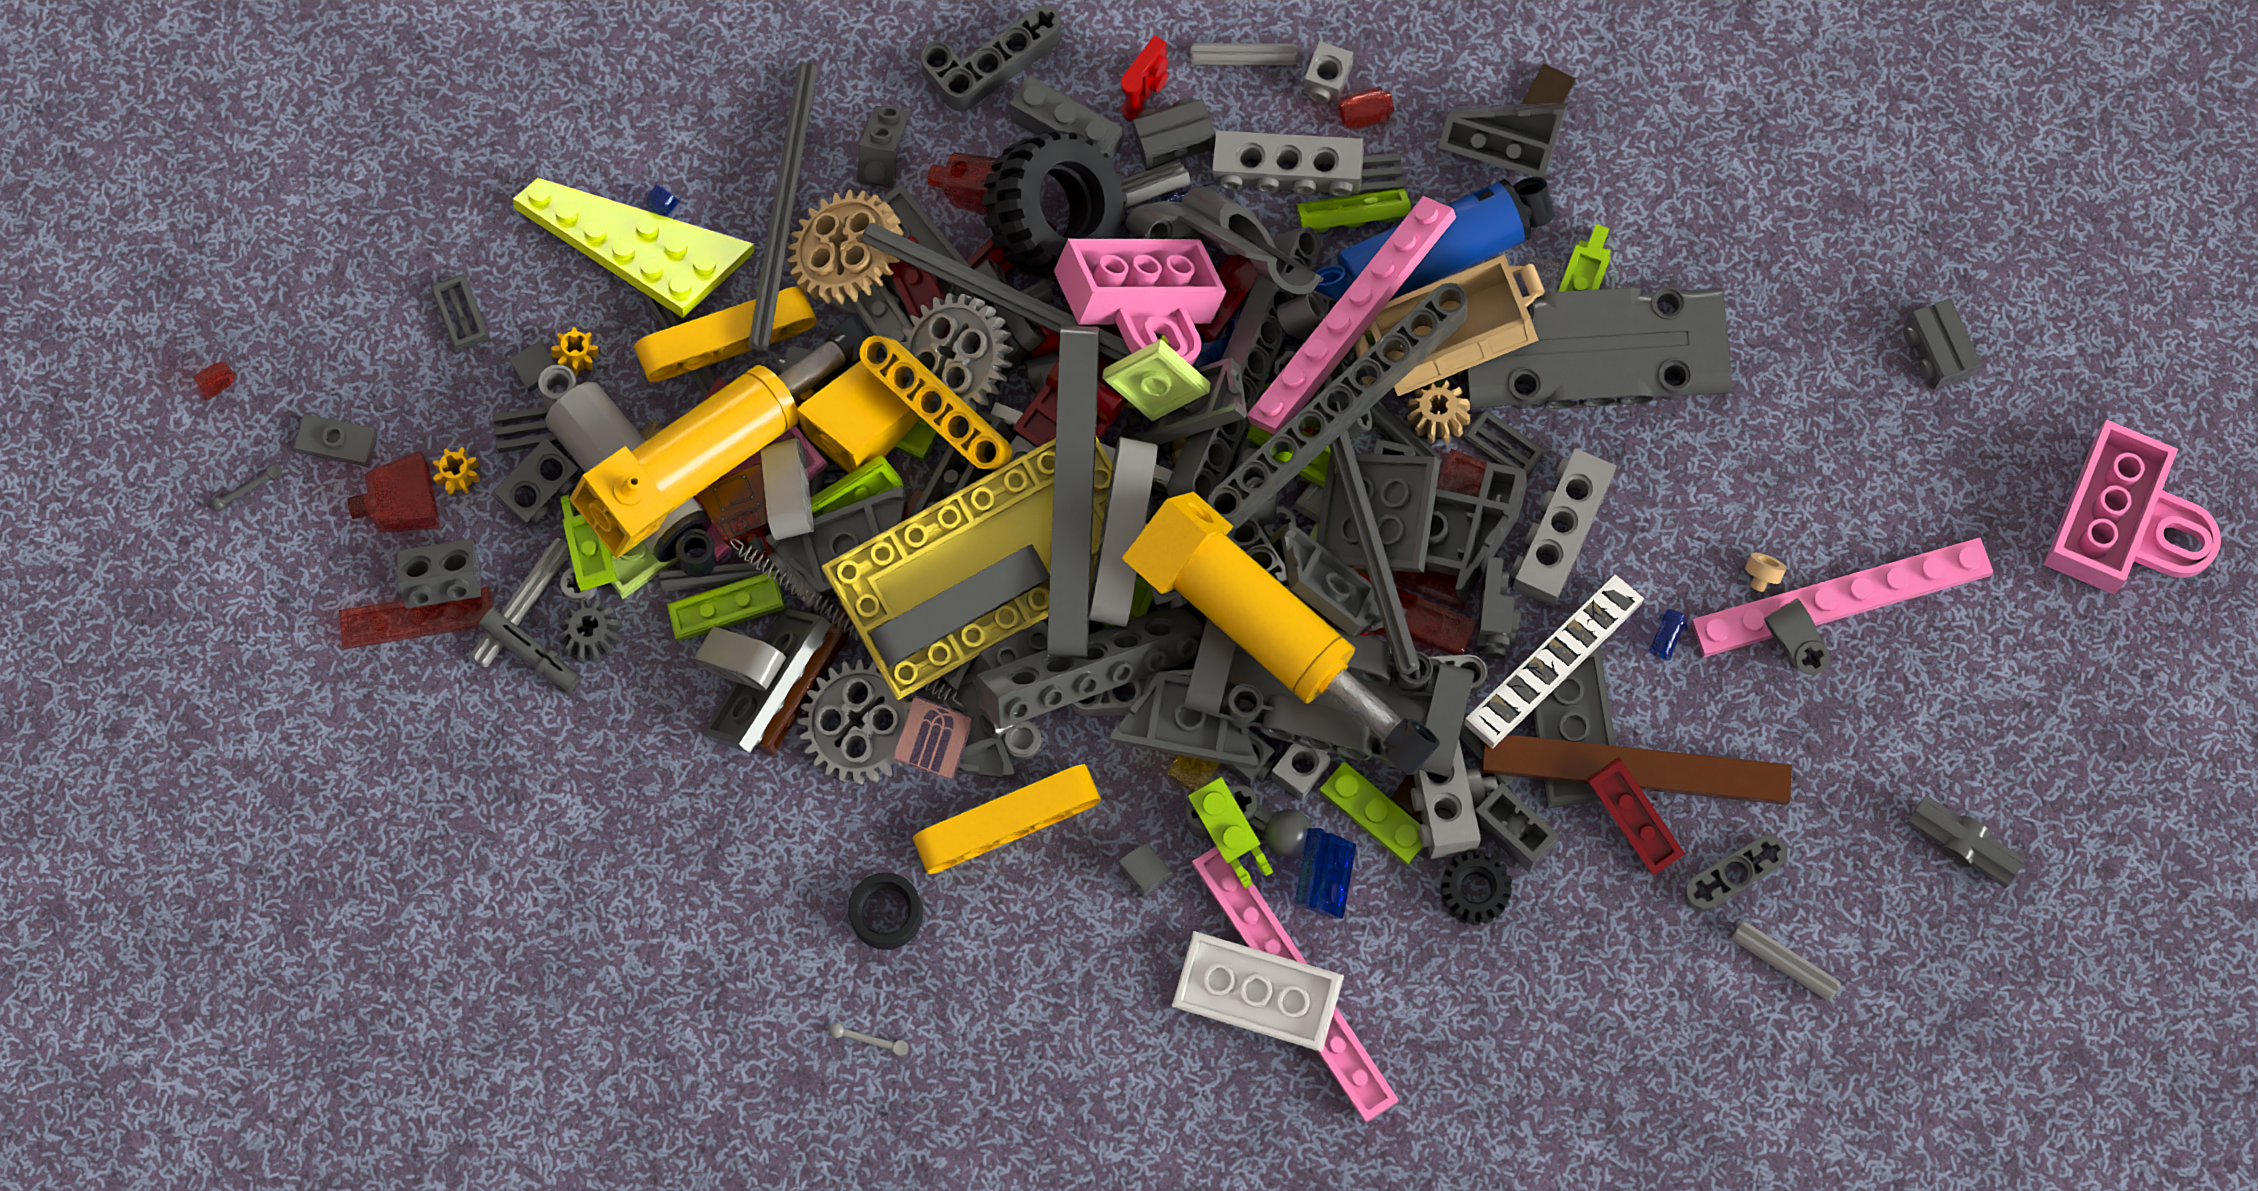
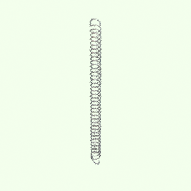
[730,539,965,709]

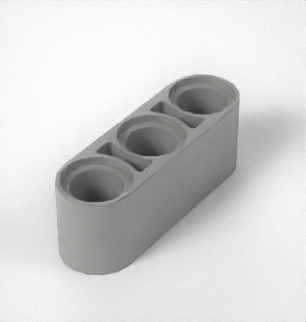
[760,437,814,541]
[692,627,786,691]

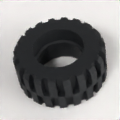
[982,131,1127,278]

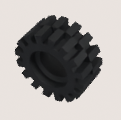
[1440,851,1512,925]

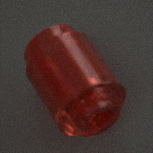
[1338,86,1394,130]

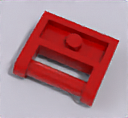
[1121,35,1168,122]

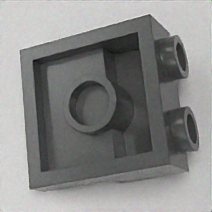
[1475,557,1521,659]

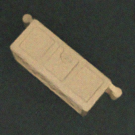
[1353,254,1545,396]

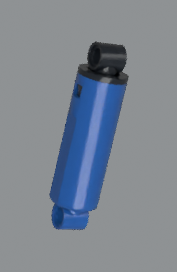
[1314,177,1555,301]

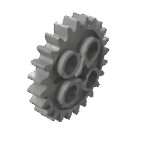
[900,293,1013,412]
[798,659,923,785]

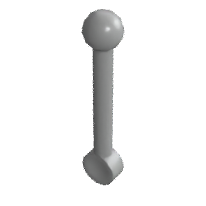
[829,1023,908,1057]

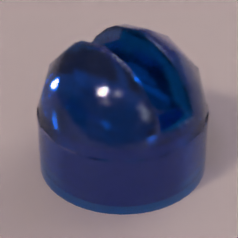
[647,184,680,216]

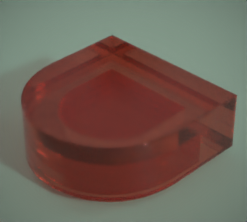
[192,362,235,400]

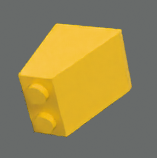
[797,361,920,474]

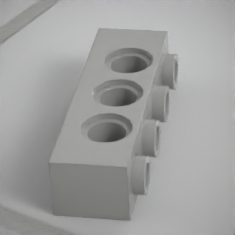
[1212,130,1364,197]
[1510,448,1617,608]
[1406,739,1481,859]

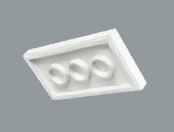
[1172,931,1344,1051]

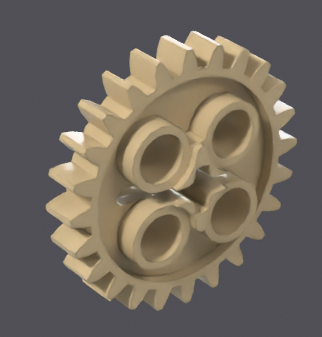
[787,190,904,304]

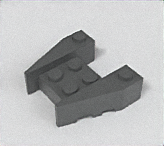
[1373,439,1527,602]

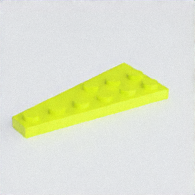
[513,178,754,318]

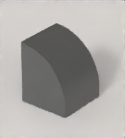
[1119,844,1174,900]

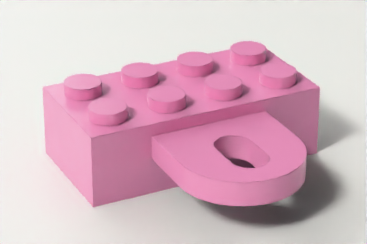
[1054,239,1226,366]
[2043,420,2221,595]

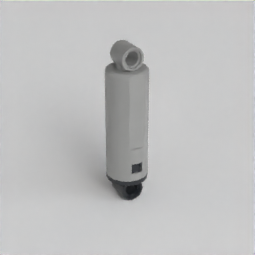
[538,365,716,577]

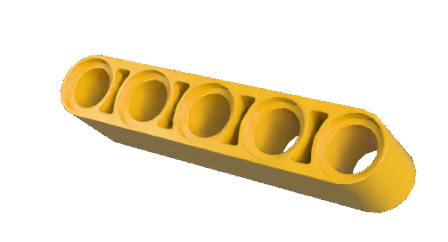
[634,286,817,382]
[859,336,1012,470]
[912,764,1101,874]

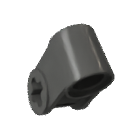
[1764,598,1830,675]

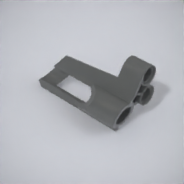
[1126,186,1324,294]

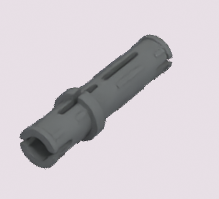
[478,607,584,696]

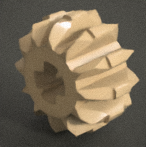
[1408,380,1470,445]

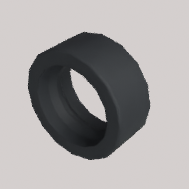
[848,873,923,950]

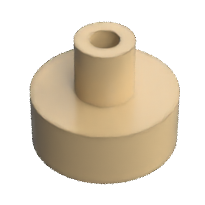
[1745,553,1787,592]

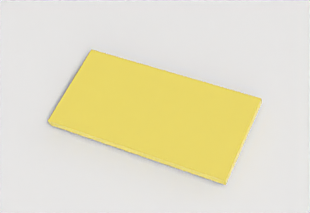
[821,437,1147,701]

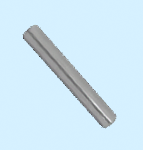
[471,538,570,667]

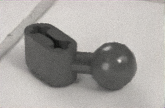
[1185,785,1313,858]

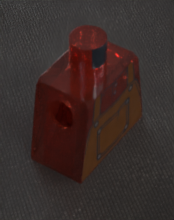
[696,463,771,561]

